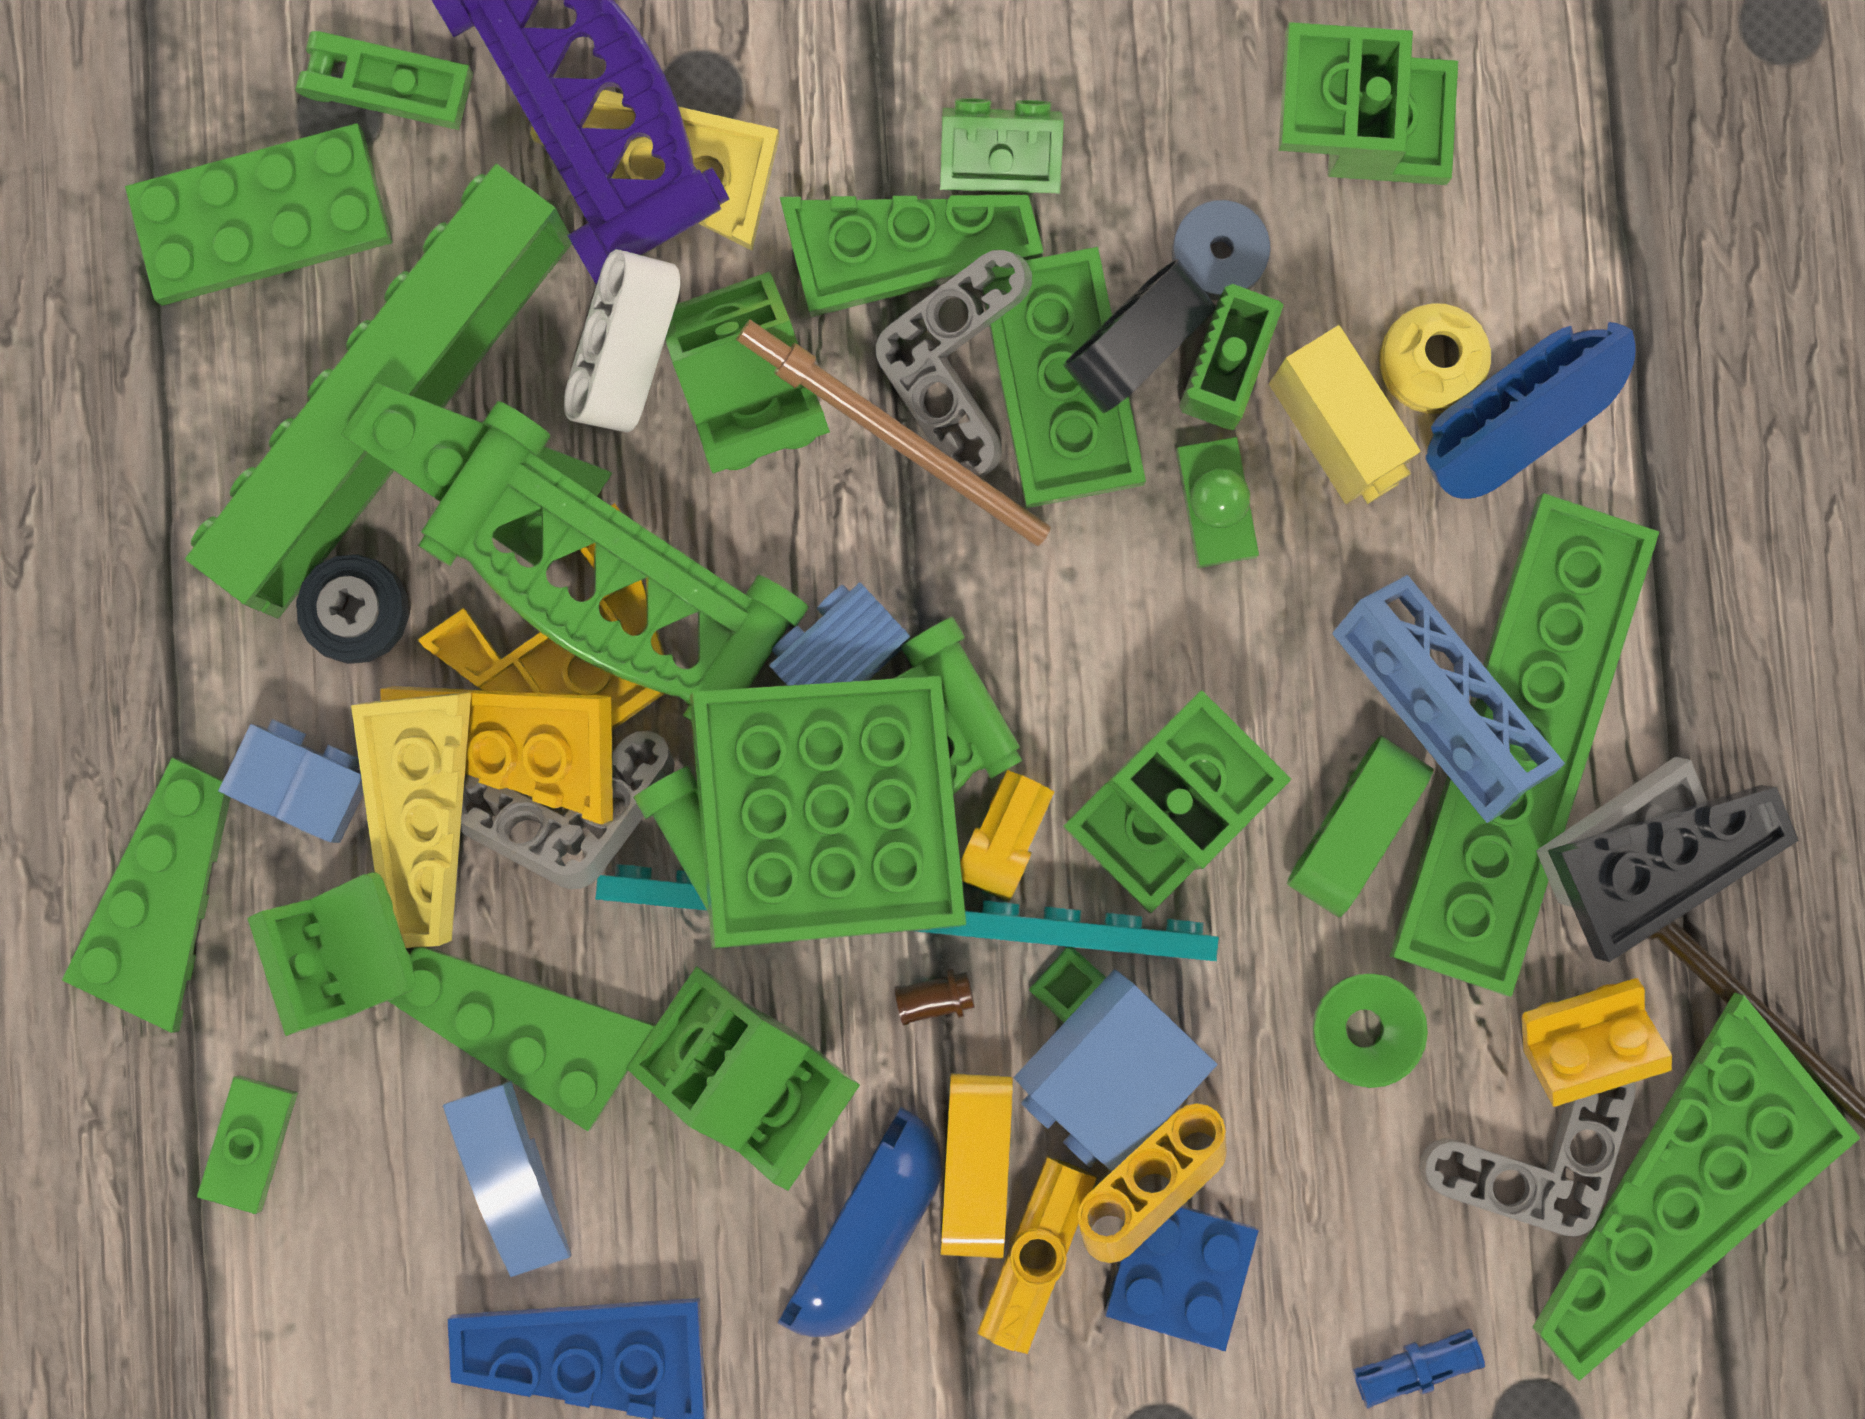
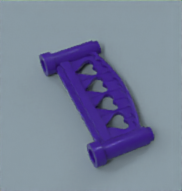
[432,0,730,286]

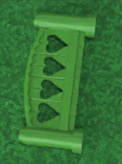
[418,401,809,722]
[633,617,1022,913]

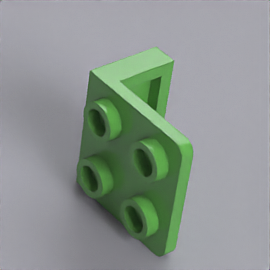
[247,872,416,1036]

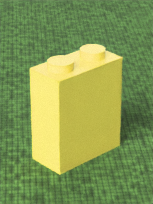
[1269,325,1421,504]

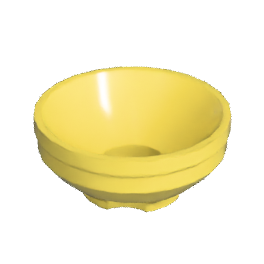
[1379,303,1491,414]

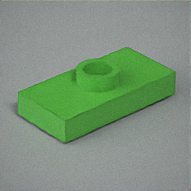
[197,1075,298,1214]

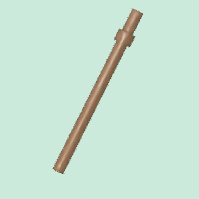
[736,320,1051,546]

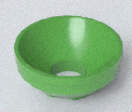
[1312,973,1428,1088]

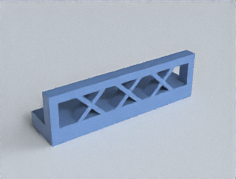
[1332,575,1565,823]

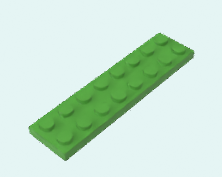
[1389,493,1659,997]

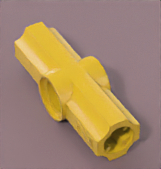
[977,1155,1097,1354]

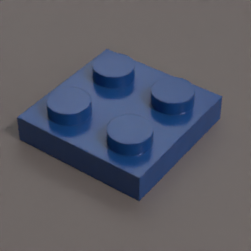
[1104,1206,1259,1352]

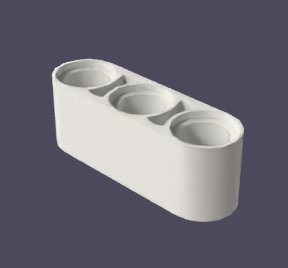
[564,249,680,433]

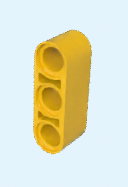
[941,1073,1013,1259]
[1078,1103,1227,1263]

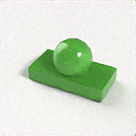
[1175,437,1259,568]

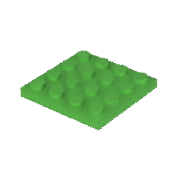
[690,676,966,949]

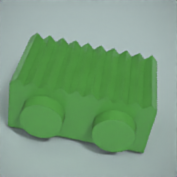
[1179,284,1284,430]

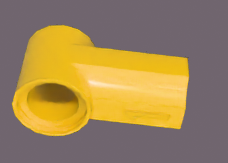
[960,770,1055,903]

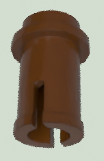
[894,969,975,1026]

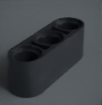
[1063,259,1216,413]

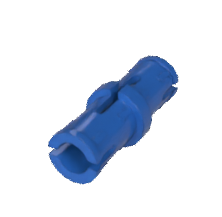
[1352,1328,1485,1409]

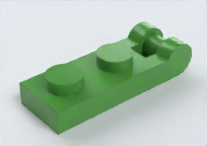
[295,31,474,130]

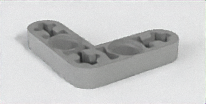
[876,250,1032,477]
[460,731,675,890]
[1419,1082,1636,1237]

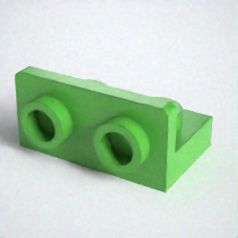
[940,98,1064,194]

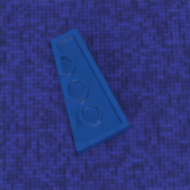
[448,1298,707,1419]

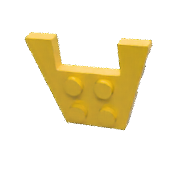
[418,503,664,730]

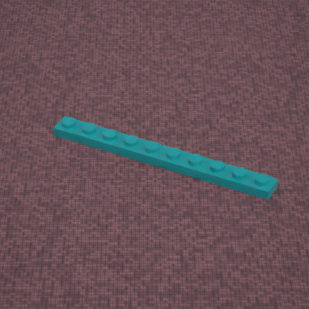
[595,864,1219,962]

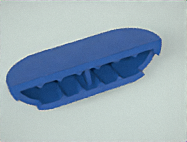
[1425,322,1636,499]
[777,1107,942,1337]

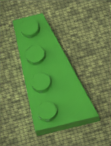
[780,195,1044,318]
[340,382,613,571]
[62,758,231,1033]
[388,947,656,1131]

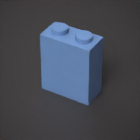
[1013,969,1218,1172]

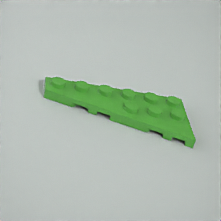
[1532,993,1860,1381]

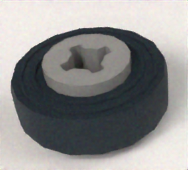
[296,554,409,664]

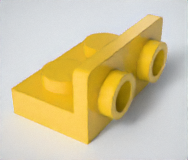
[1522,978,1672,1107]

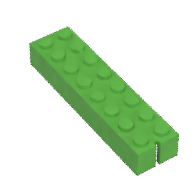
[185,163,572,619]

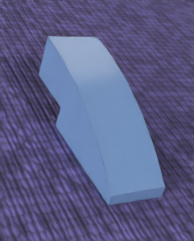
[443,1081,572,1277]

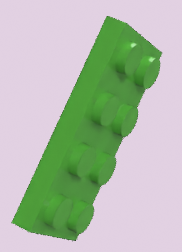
[125,123,393,306]
[982,247,1146,509]

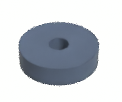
[1172,200,1270,300]

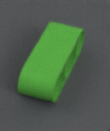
[1286,735,1434,918]

